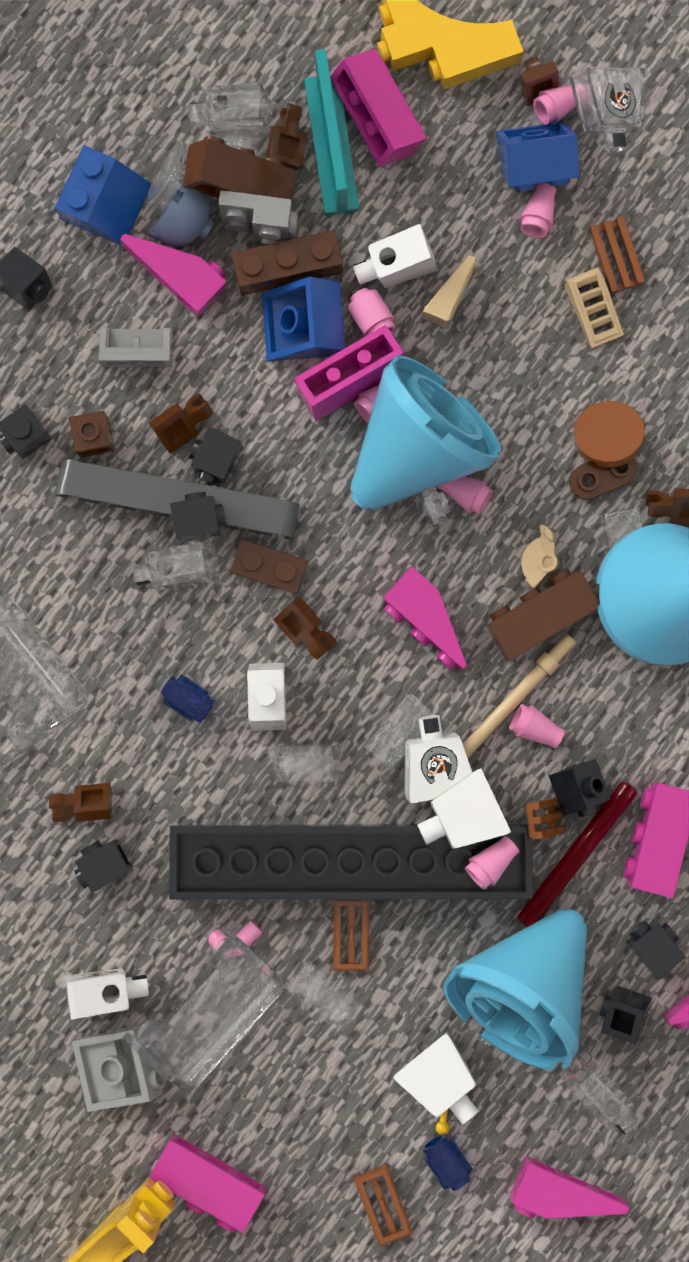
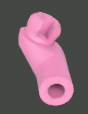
[208,920,263,955]

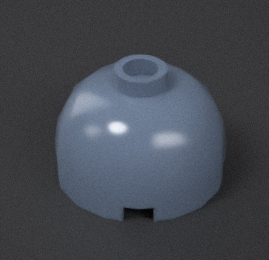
[149,178,214,247]

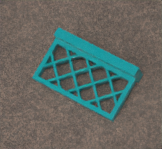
[304,49,359,216]

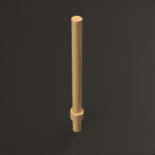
[463,634,576,759]

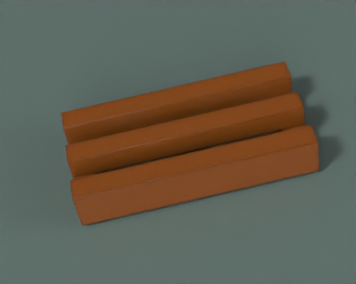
[589,216,645,294]
[526,797,566,839]
[333,899,369,971]
[353,1164,413,1247]

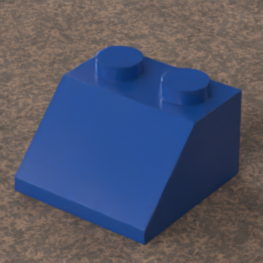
[496,121,580,191]
[55,145,152,246]
[262,277,345,362]

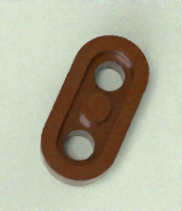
[569,458,638,500]

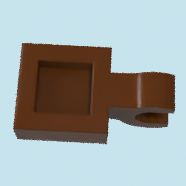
[266,103,307,170]
[149,393,214,453]
[646,488,689,526]
[273,596,337,660]
[49,783,112,822]

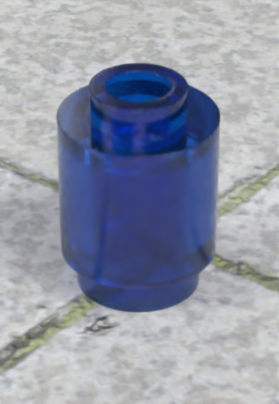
[160,674,216,724]
[422,1133,473,1191]

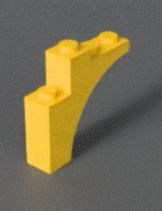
[377,0,524,90]
[65,1177,175,1262]

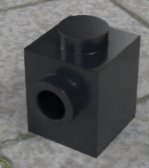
[0,246,53,311]
[0,404,52,459]
[189,427,243,486]
[170,492,226,543]
[548,759,611,818]
[74,839,134,893]
[626,920,686,980]
[600,986,652,1045]

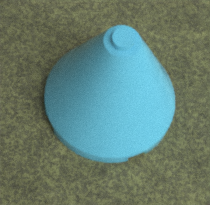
[351,356,501,510]
[596,523,689,665]
[443,909,587,1070]

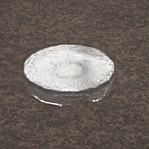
[146,141,189,208]

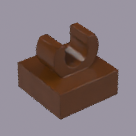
[521,56,559,106]

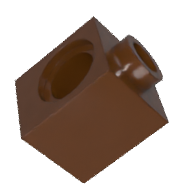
[69,411,115,458]

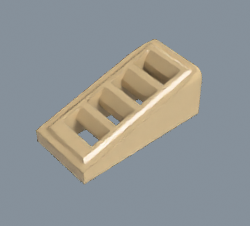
[422,255,476,329]
[564,267,624,349]

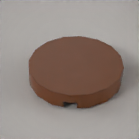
[574,401,645,468]

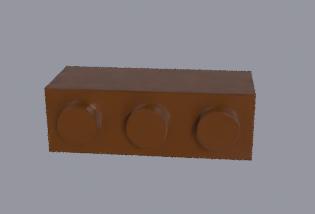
[183,136,297,200]
[232,230,343,296]
[486,569,600,662]

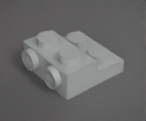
[219,190,299,246]
[72,1023,166,1112]

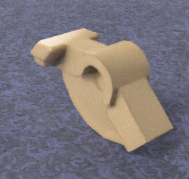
[521,525,560,588]

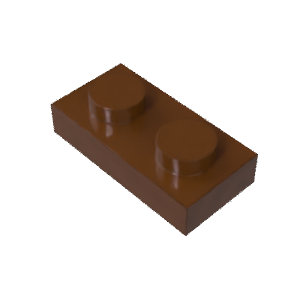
[230,539,308,594]

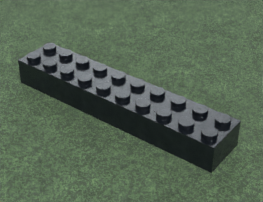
[169,824,533,900]

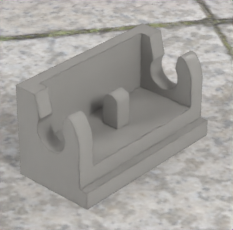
[99,328,173,367]

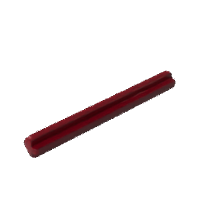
[517,782,637,927]

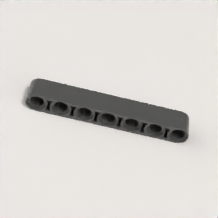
[55,459,300,539]

